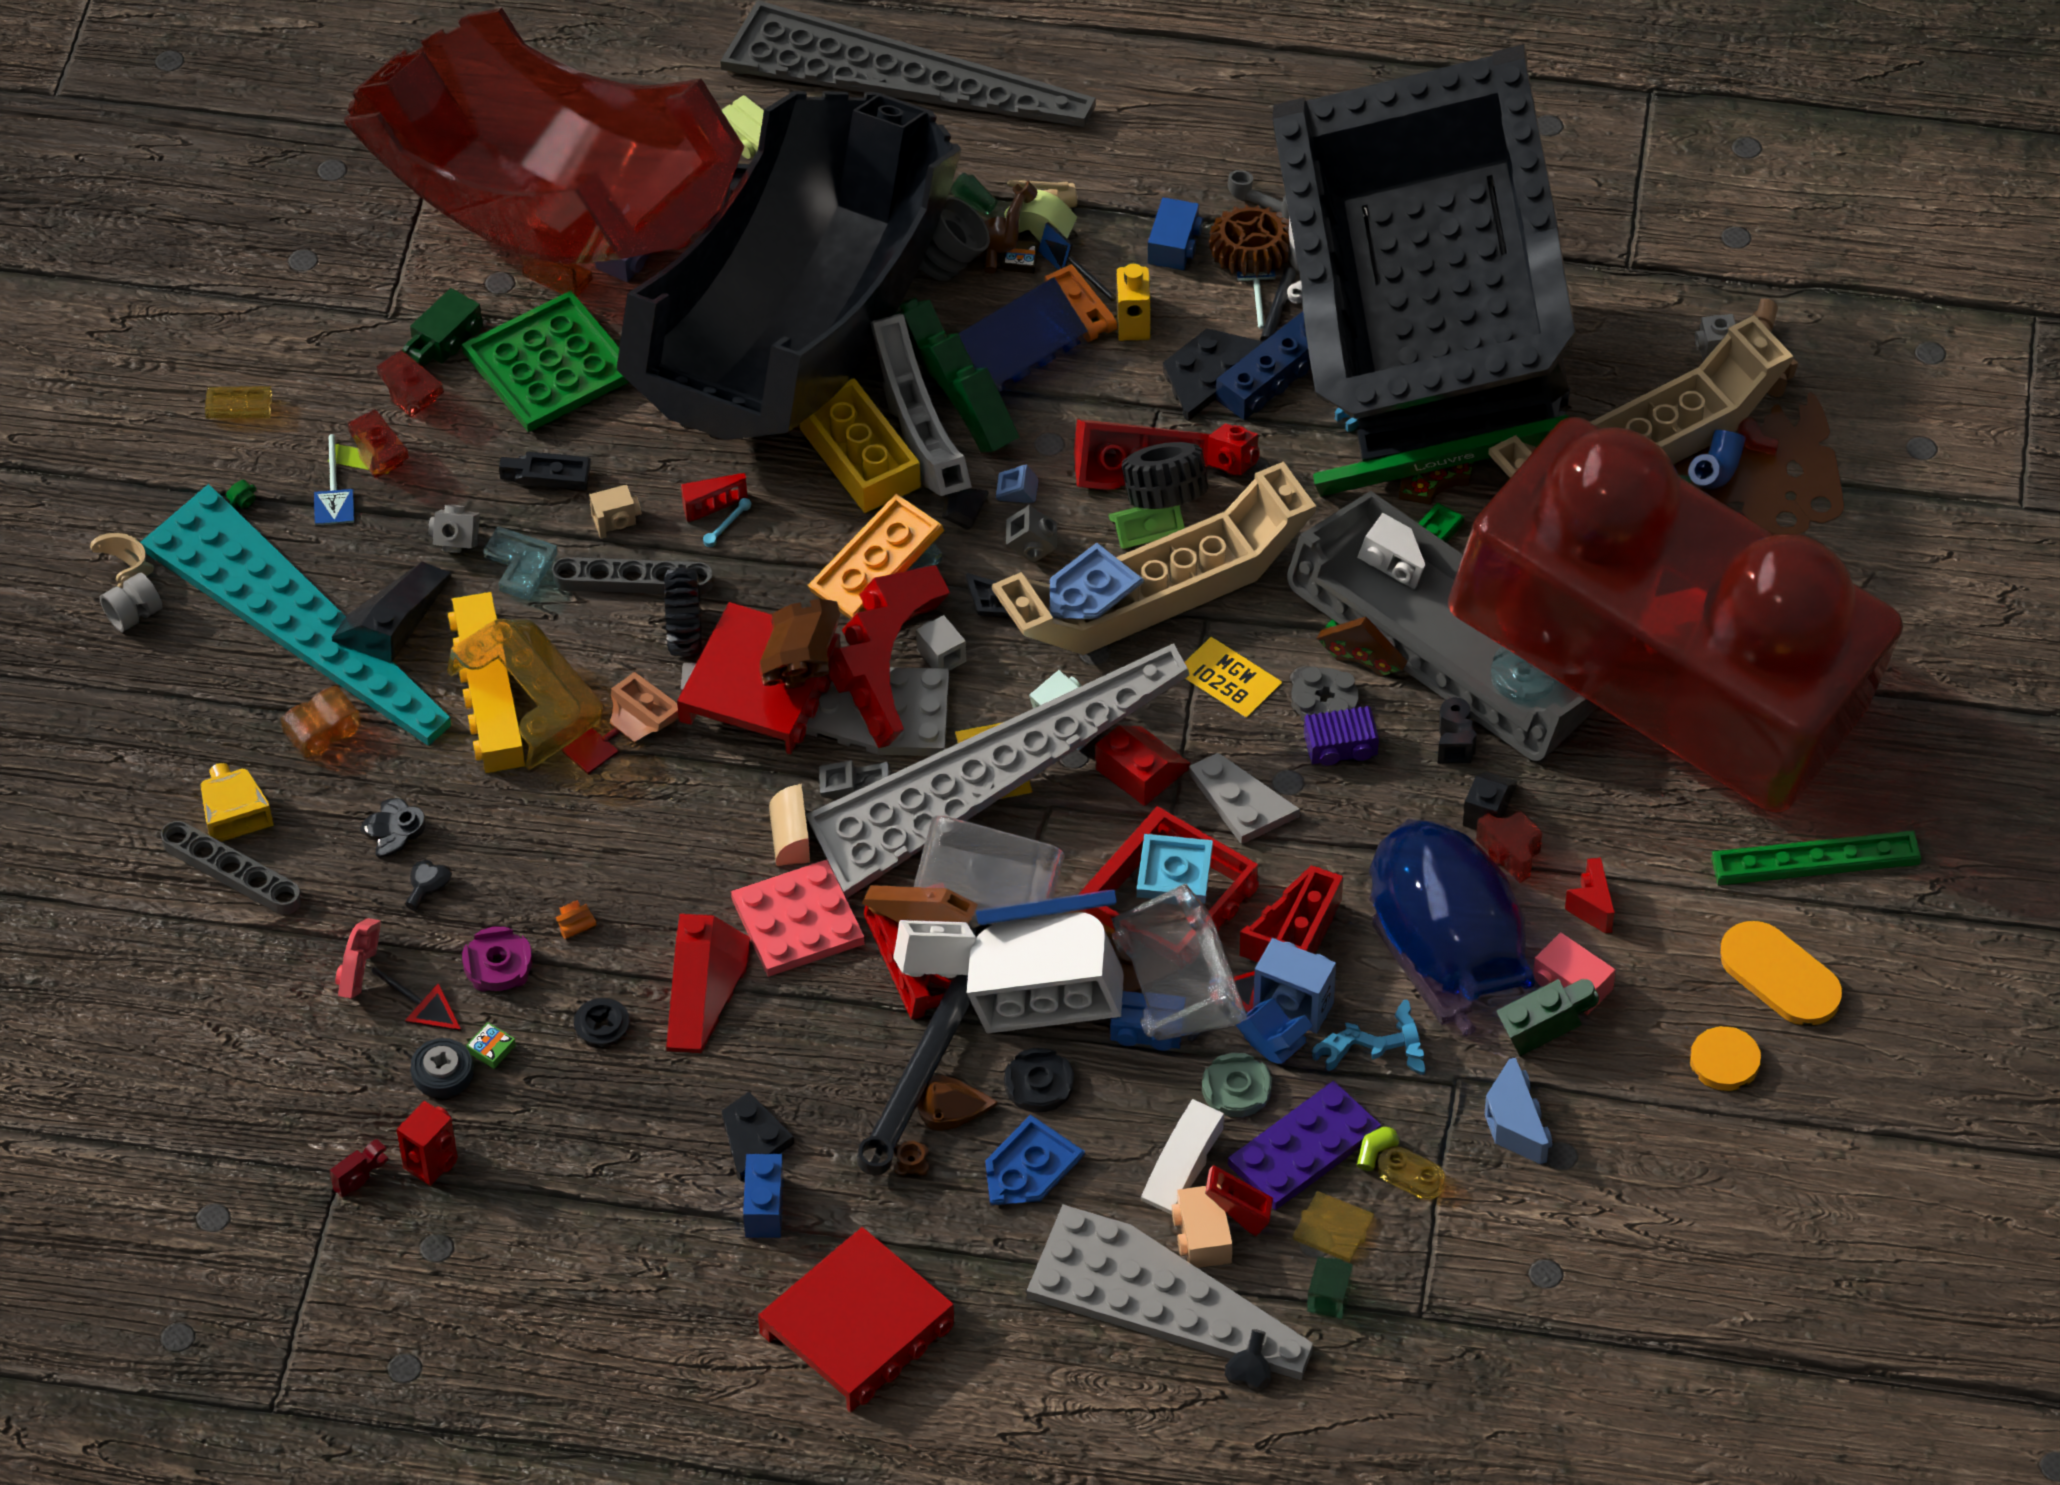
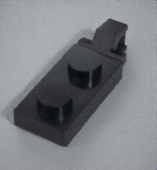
[499,452,591,490]

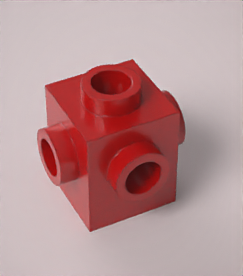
[1207,423,1260,475]

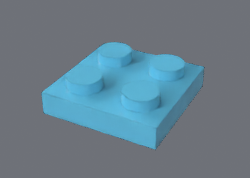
[1137,834,1213,904]

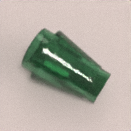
[950,173,998,215]

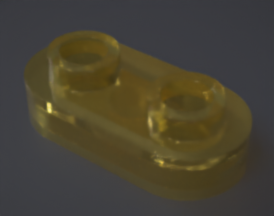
[1378,1146,1445,1199]

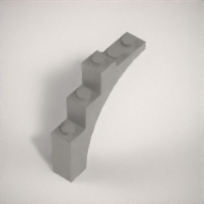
[870,313,972,496]

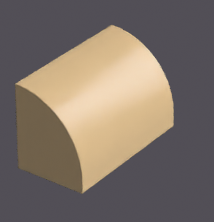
[769,784,810,866]

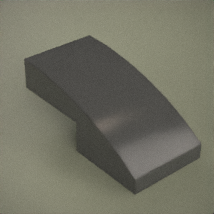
[819,760,892,799]

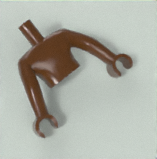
[974,181,1038,274]

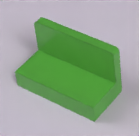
[1108,505,1184,549]

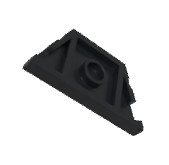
[1163,328,1263,421]

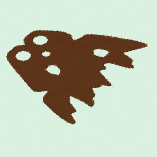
[1665,392,1844,537]

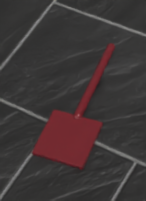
[562,728,620,775]

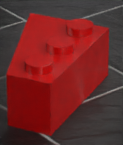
[1239,865,1343,962]

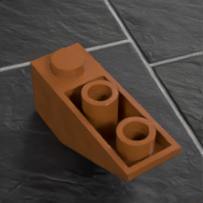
[862,885,978,924]

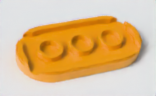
[1720,921,1842,1025]

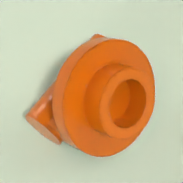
[555,900,597,939]

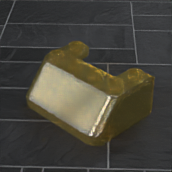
[447,619,603,770]

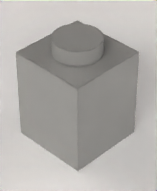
[916,615,966,670]

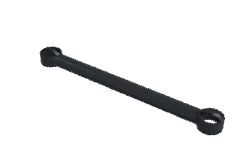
[857,924,992,1176]

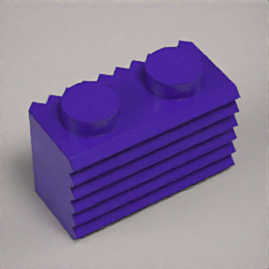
[1304,706,1379,766]

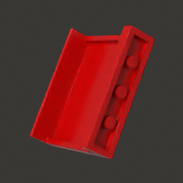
[677,602,841,755]
[758,1227,954,1412]

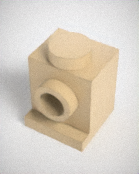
[589,485,641,539]

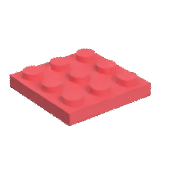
[731,859,865,977]

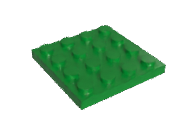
[462,291,629,433]

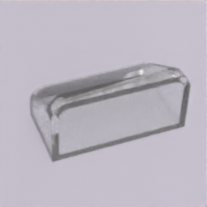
[913,816,1065,925]

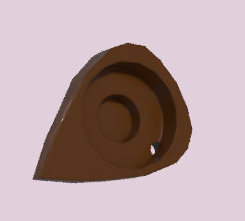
[917,1075,997,1131]

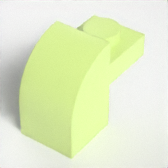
[1004,190,1077,243]

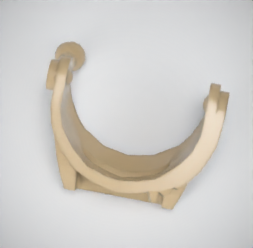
[90,533,154,588]

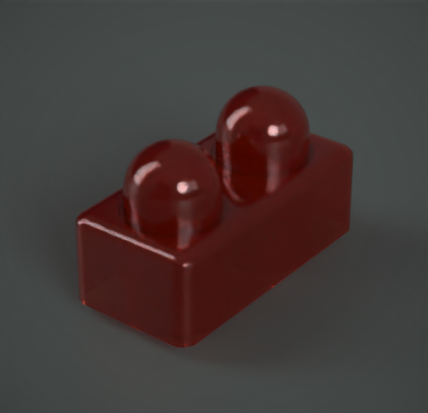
[1448,417,1903,812]

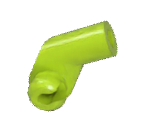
[1357,1127,1399,1171]

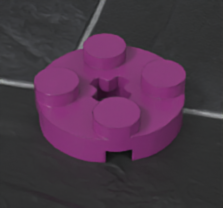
[462,927,532,992]

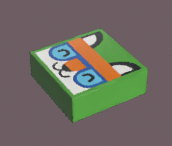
[466,1022,516,1069]

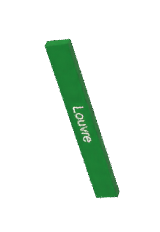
[1313,415,1575,497]

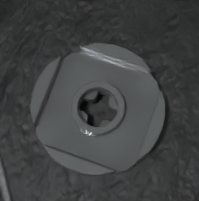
[1291,667,1358,722]

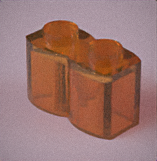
[280,686,361,758]

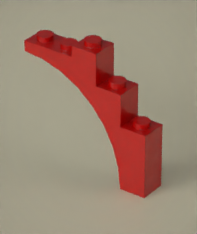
[828,565,950,748]

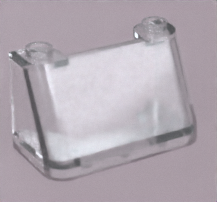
[1111,883,1247,1041]

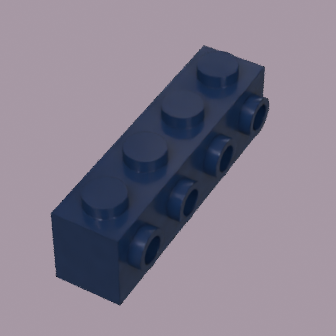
[1216,311,1311,420]

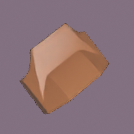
[610,672,679,742]

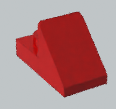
[1565,857,1614,933]

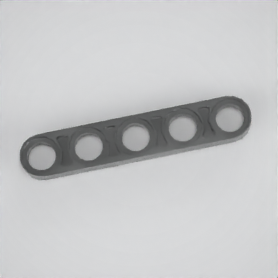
[552,557,713,595]
[161,821,301,915]

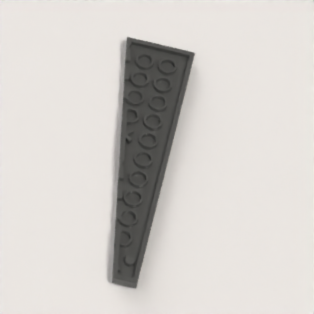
[720,0,1096,127]

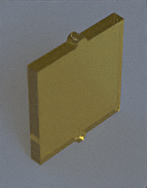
[1293,1191,1374,1263]

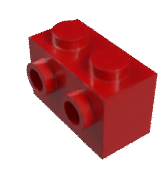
[396,1100,458,1186]

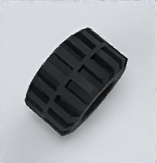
[1122,442,1209,509]

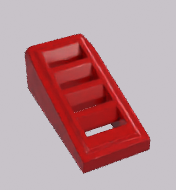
[681,473,748,522]
[1205,1165,1273,1236]

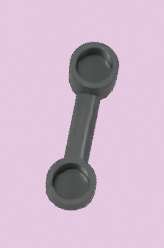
[1228,170,1289,219]

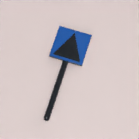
[1038,222,1116,301]

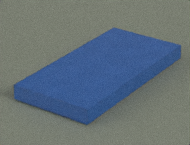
[976,889,1117,925]

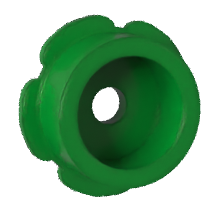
[226,479,257,509]

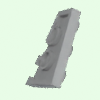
[1189,753,1300,845]

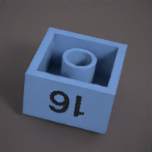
[1253,938,1336,1034]

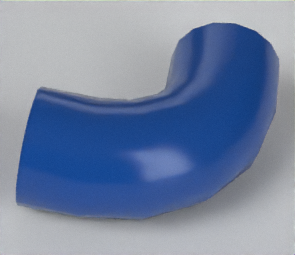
[1688,430,1746,490]

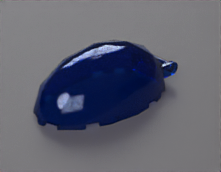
[1369,819,1535,1002]

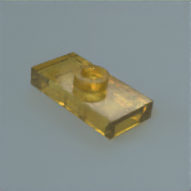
[205,386,273,419]

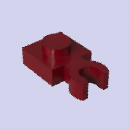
[329,1139,389,1198]

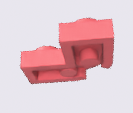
[335,918,381,999]

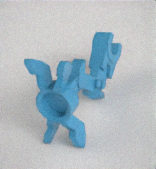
[1312,1000,1425,1075]

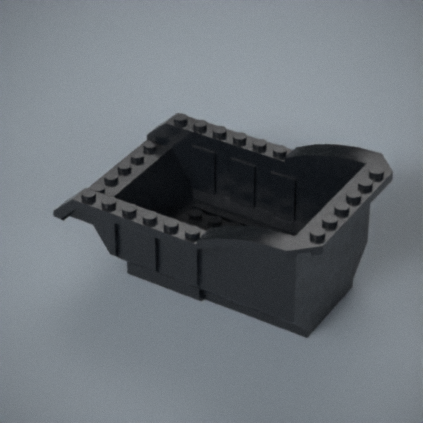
[1272,44,1577,429]

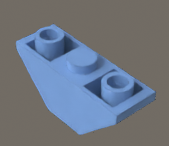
[1484,1058,1552,1164]

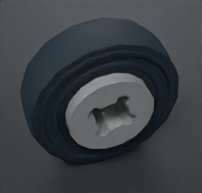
[410,1038,474,1098]

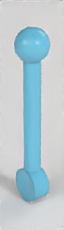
[703,498,752,547]

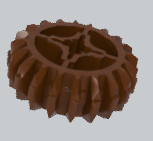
[1209,204,1290,277]

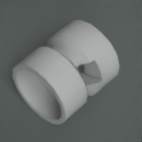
[99,573,162,632]

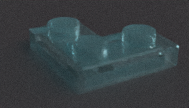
[483,526,558,601]

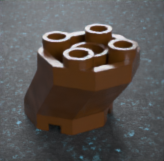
[759,599,840,689]

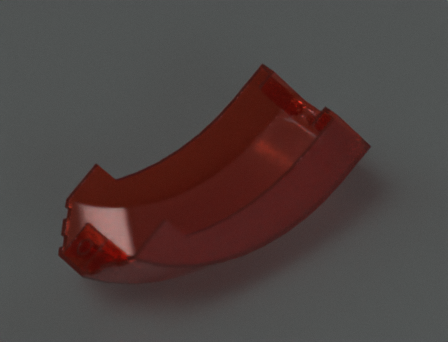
[344,8,745,264]

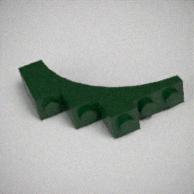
[891,298,1019,452]

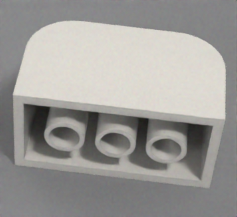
[967,912,1123,1034]

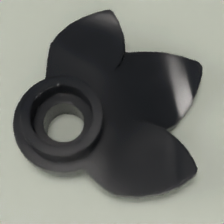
[360,798,426,857]

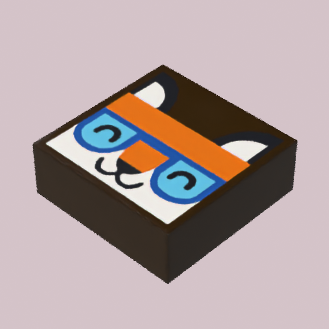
[1003,241,1038,274]

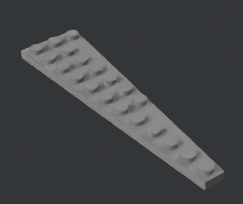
[805,643,1189,899]

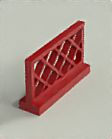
[863,885,951,1020]

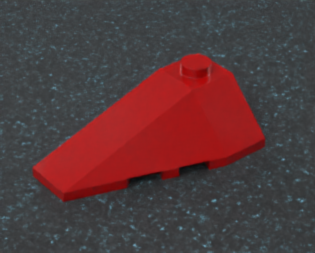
[1074,419,1210,490]
[666,914,750,1053]

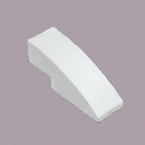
[1141,1099,1224,1215]

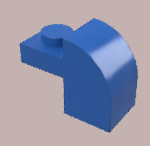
[1235,998,1313,1064]

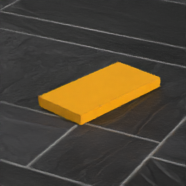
[807,494,945,619]

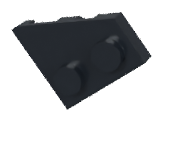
[722,1092,794,1181]

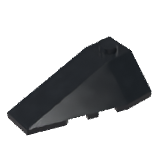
[332,562,451,663]

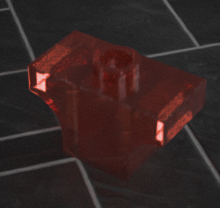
[377,350,444,418]
[347,409,409,478]
[1476,811,1542,883]

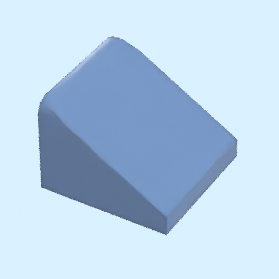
[995,464,1038,503]

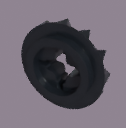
[574,998,630,1048]

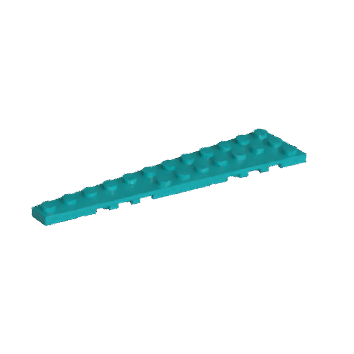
[140,484,451,746]

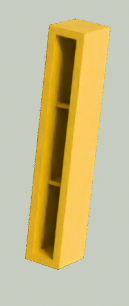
[448,592,525,773]

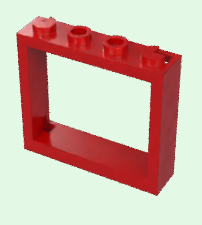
[1078,806,1259,972]

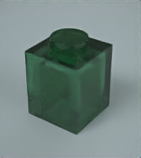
[1307,1256,1353,1319]

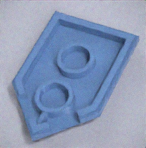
[1050,543,1144,619]

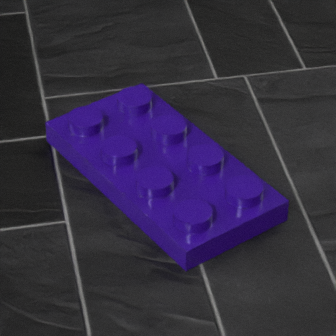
[1228,1080,1381,1211]

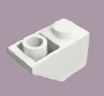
[1357,513,1426,589]

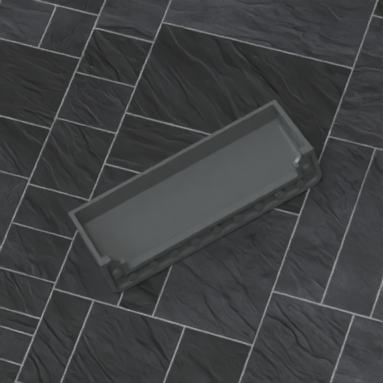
[1287,491,1628,761]

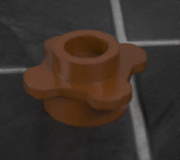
[894,1141,929,1176]

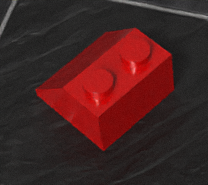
[1095,725,1191,806]

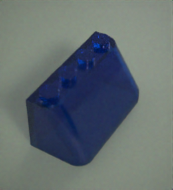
[959,277,1088,393]

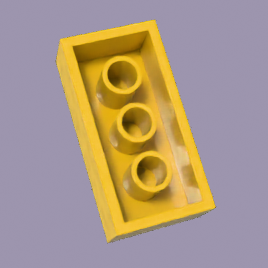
[800,378,921,514]

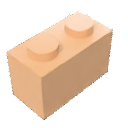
[1171,1184,1232,1268]

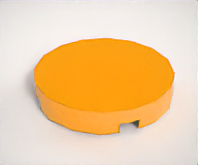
[1690,1026,1761,1091]

